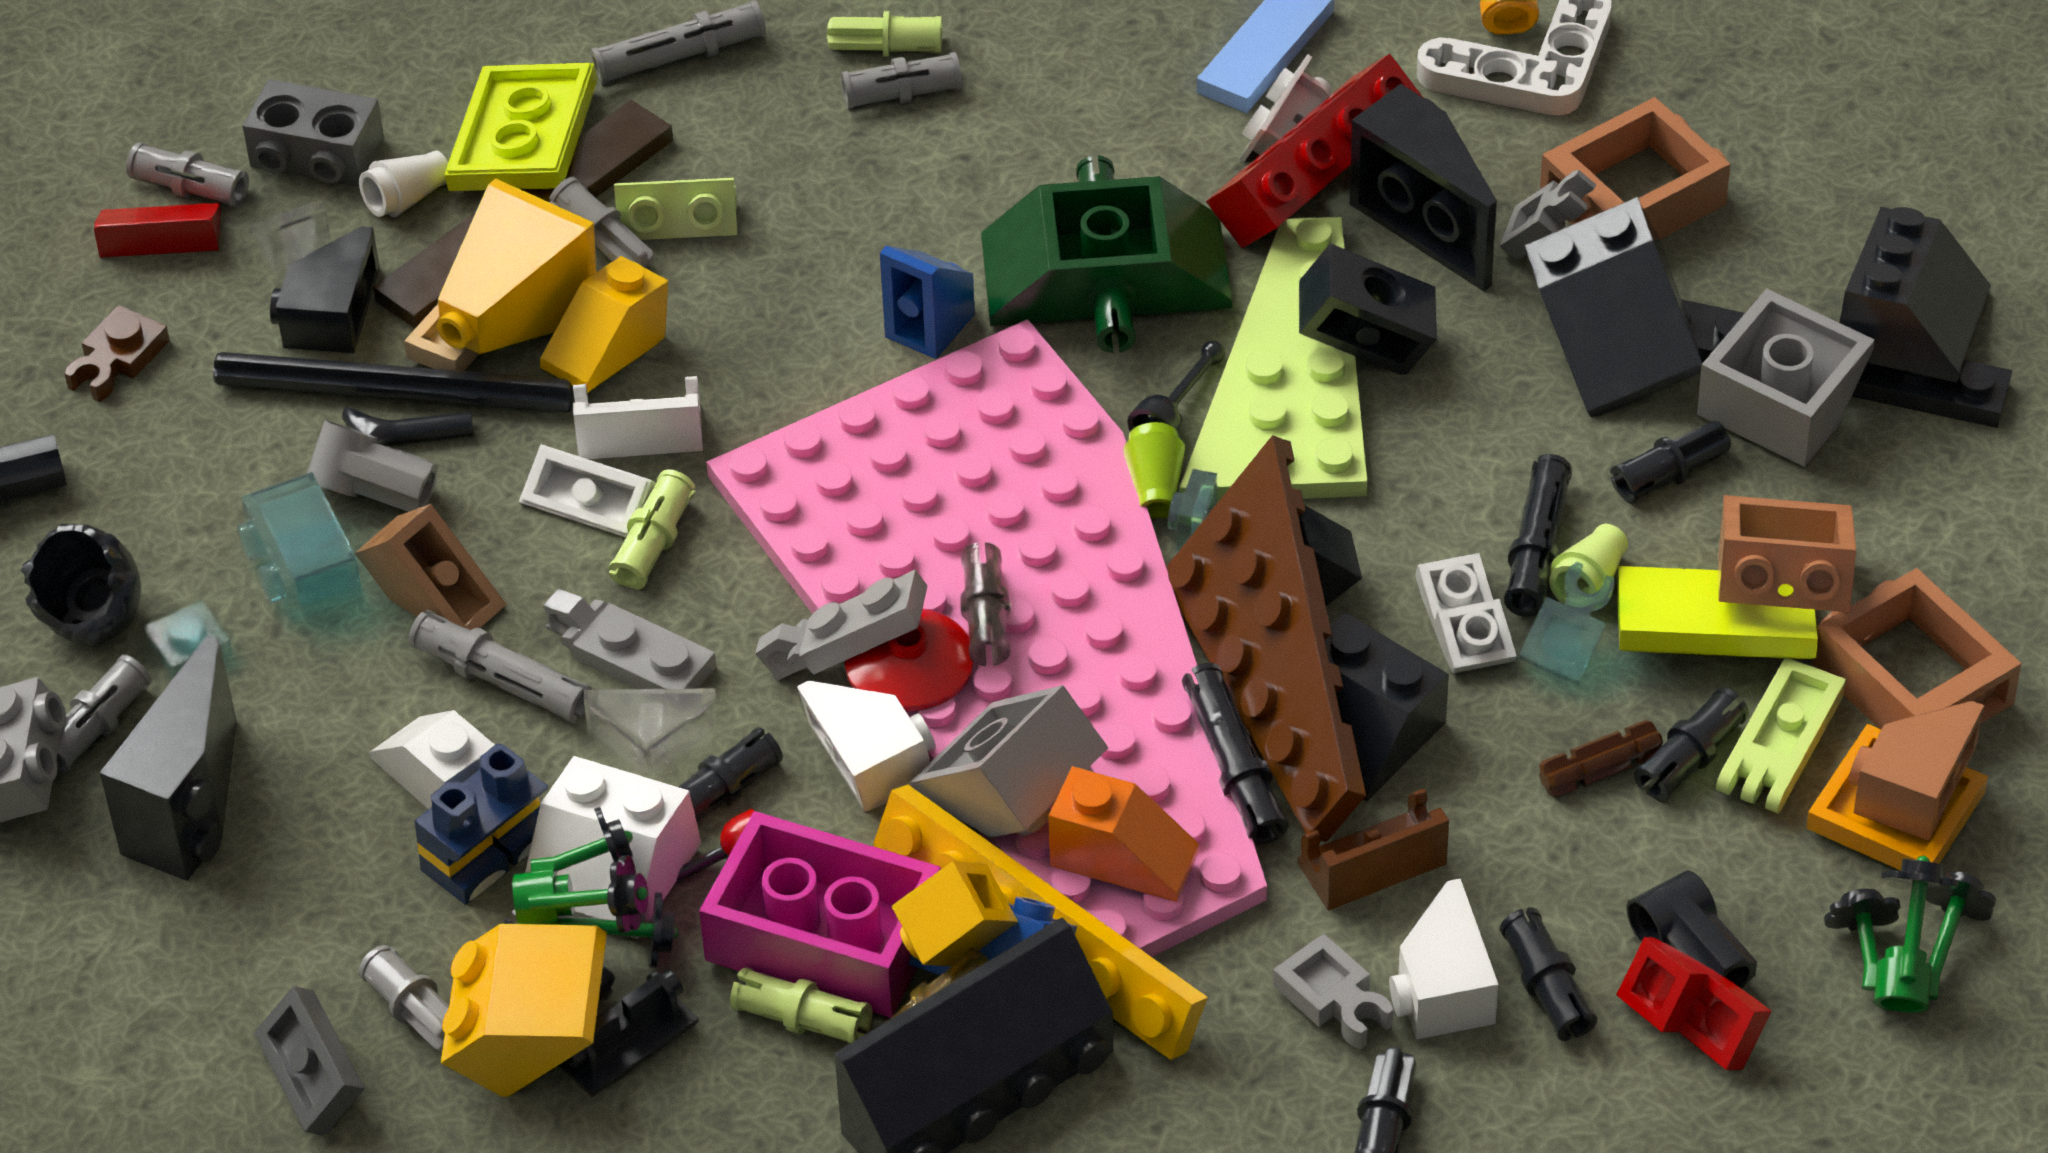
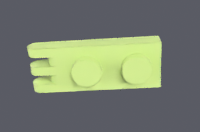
[1716,658,1846,814]

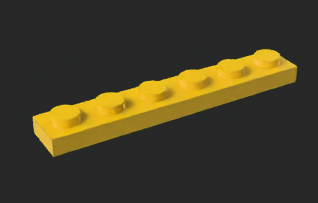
[873,784,1208,1060]

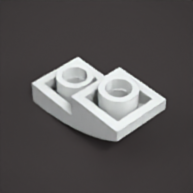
[1415,553,1517,673]

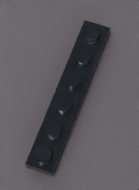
[1681,299,2013,428]

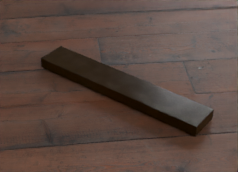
[373,99,673,329]

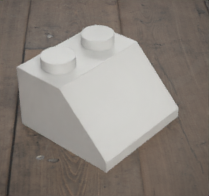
[525,756,702,939]

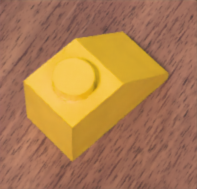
[540,256,669,393]

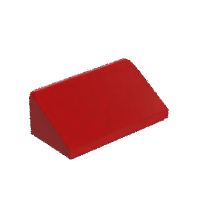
[94,203,221,258]

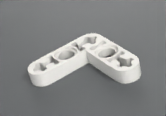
[1417,0,1612,116]

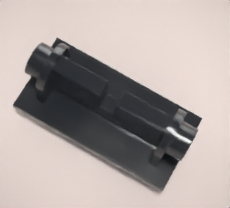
[559,970,699,1097]

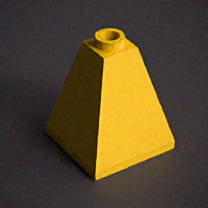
[437,178,596,354]

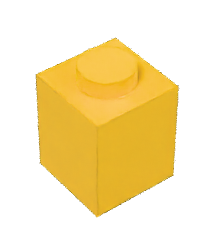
[891,861,1018,967]

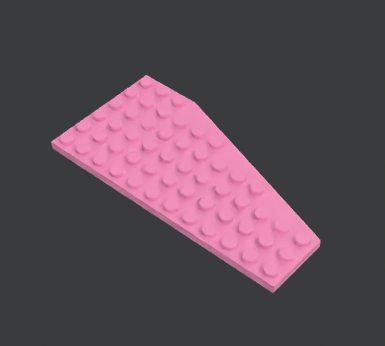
[706,319,1267,957]

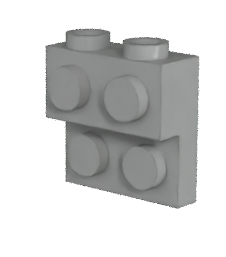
[0,677,66,823]

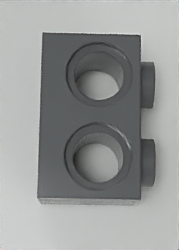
[242,79,385,187]

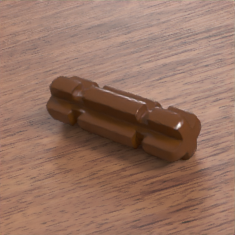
[1539,720,1663,797]

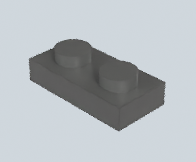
[254,986,365,1135]

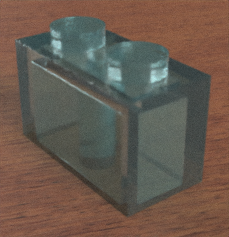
[237,472,363,622]

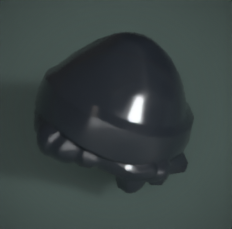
[21,524,141,647]

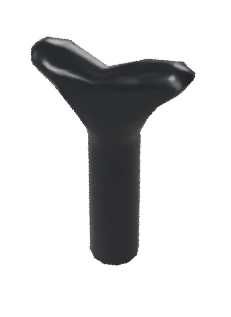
[342,407,474,446]

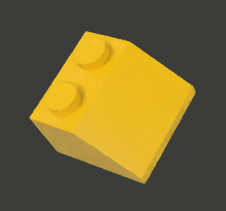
[441,924,607,1097]

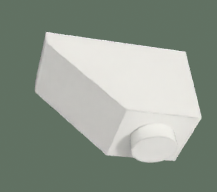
[797,681,936,812]
[369,710,494,809]
[1389,878,1498,1040]

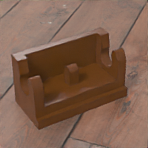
[1297,788,1449,911]

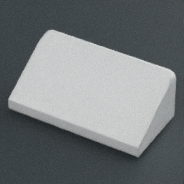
[519,444,656,538]

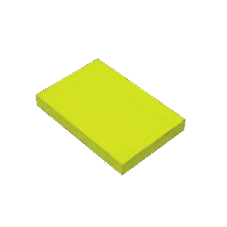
[444,63,598,191]
[1617,566,1818,659]

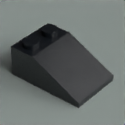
[1349,84,1497,292]
[1525,197,1703,417]
[100,635,237,881]

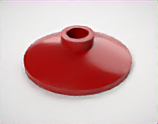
[844,609,974,712]

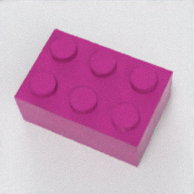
[699,811,941,1018]

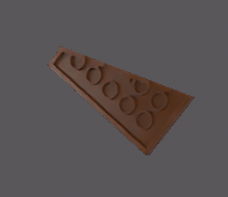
[1166,435,1366,842]

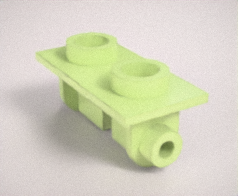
[614,178,737,240]

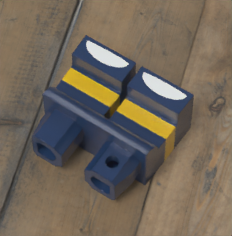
[414,743,548,905]

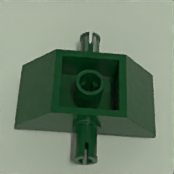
[981,155,1232,353]

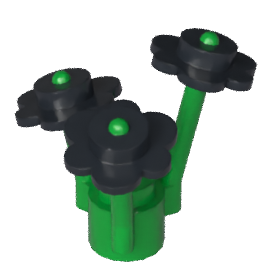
[512,806,679,968]
[1824,856,1996,1013]

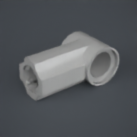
[304,420,438,512]

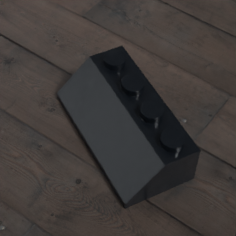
[834,917,1114,1153]

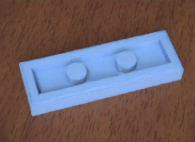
[1197,0,1334,113]

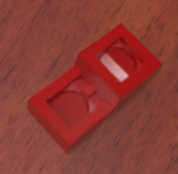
[1616,937,1772,1070]

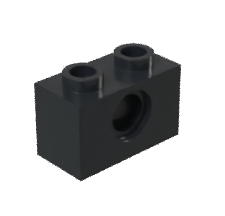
[1299,243,1437,375]

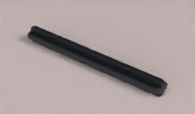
[213,352,574,413]

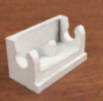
[573,376,703,459]

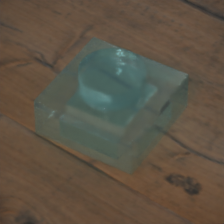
[1168,469,1217,553]
[144,600,233,678]

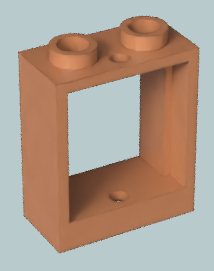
[1540,97,1731,239]
[1718,495,1856,612]
[1812,568,2022,730]

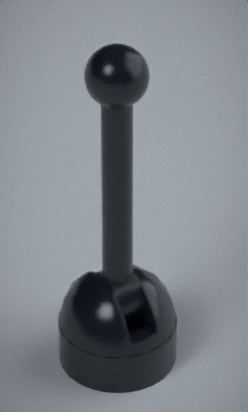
[1127,340,1225,433]

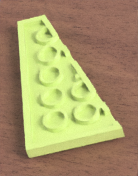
[1179,217,1367,503]

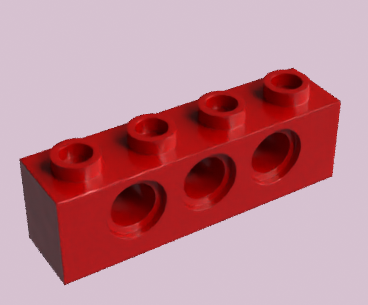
[1206,53,1424,248]

